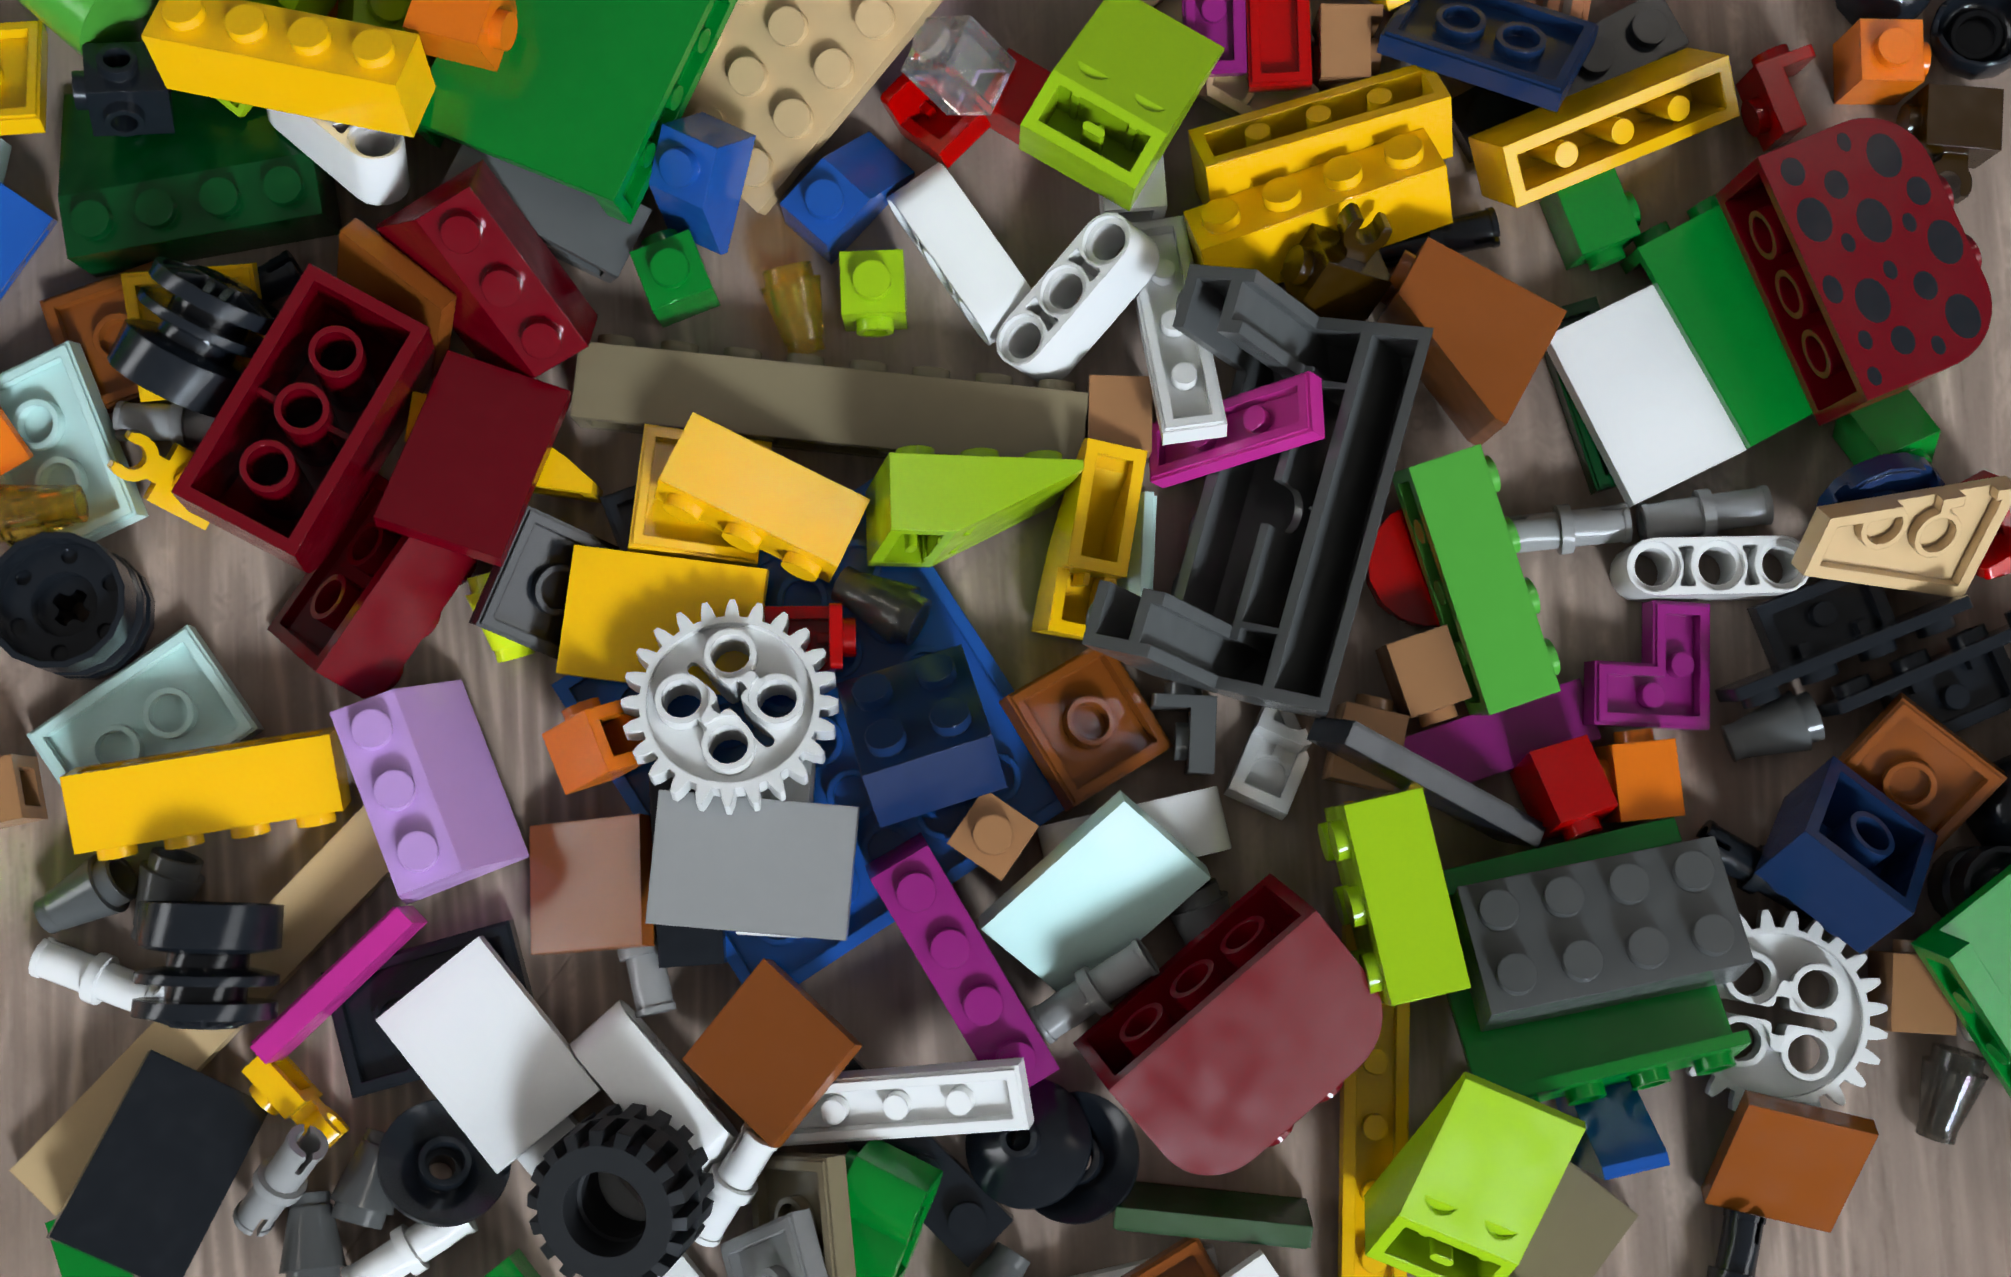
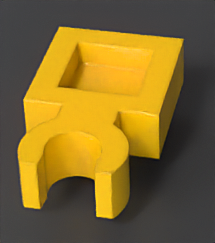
[107,430,210,530]
[241,1056,350,1148]

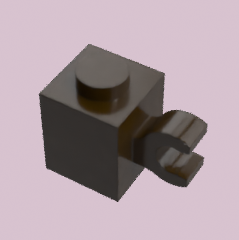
[1896,83,2004,204]
[1280,202,1392,321]

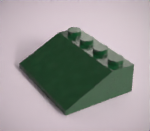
[58,90,342,278]

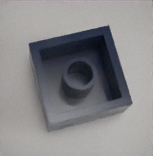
[836,644,1008,828]
[1754,756,1938,954]

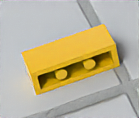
[654,412,871,583]

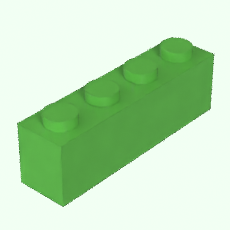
[1392,444,1561,716]

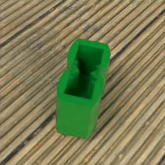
[845,1140,943,1277]

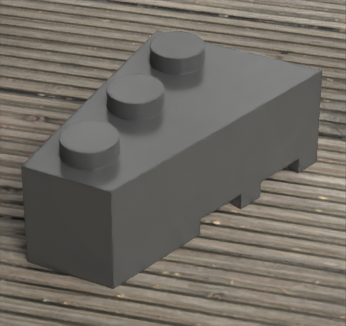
[441,145,652,283]

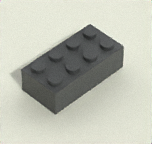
[1450,836,1755,1032]

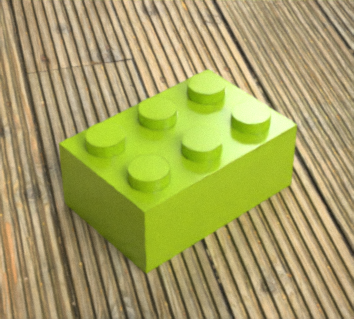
[1318,787,1471,1006]

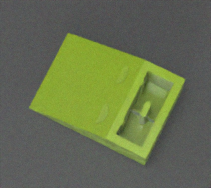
[1019,0,1225,211]
[865,445,1084,567]
[1364,1071,1586,1277]

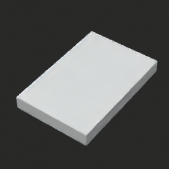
[1547,284,1747,508]
[376,936,602,1174]

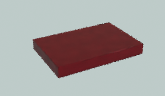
[373,350,571,567]

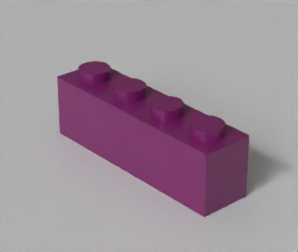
[865,833,1060,1088]

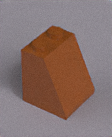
[1377,237,1567,445]

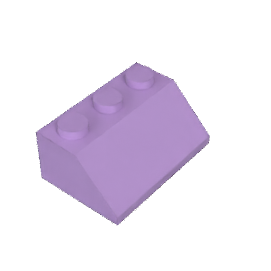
[329,679,530,905]

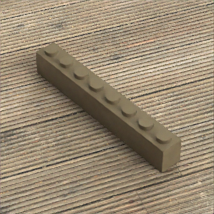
[570,334,1089,459]

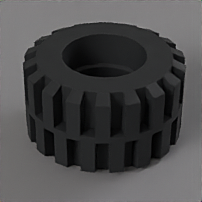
[527,1103,714,1277]

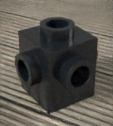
[71,41,175,137]

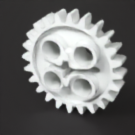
[621,599,839,815]
[1685,909,1888,1111]

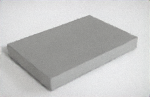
[645,790,860,941]

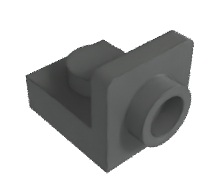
[1149,682,1217,776]

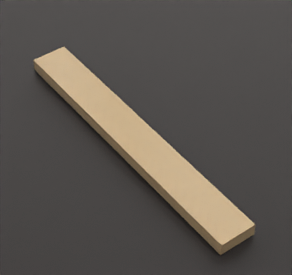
[9,805,390,1216]

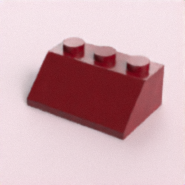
[376,159,598,378]
[267,474,477,699]

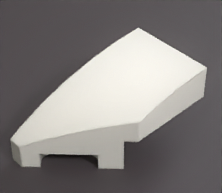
[1224,706,1312,821]

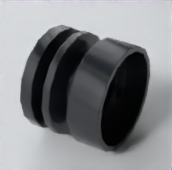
[107,256,280,418]
[0,532,155,680]
[131,901,284,1030]

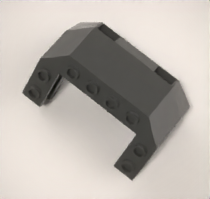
[1082,264,1434,719]

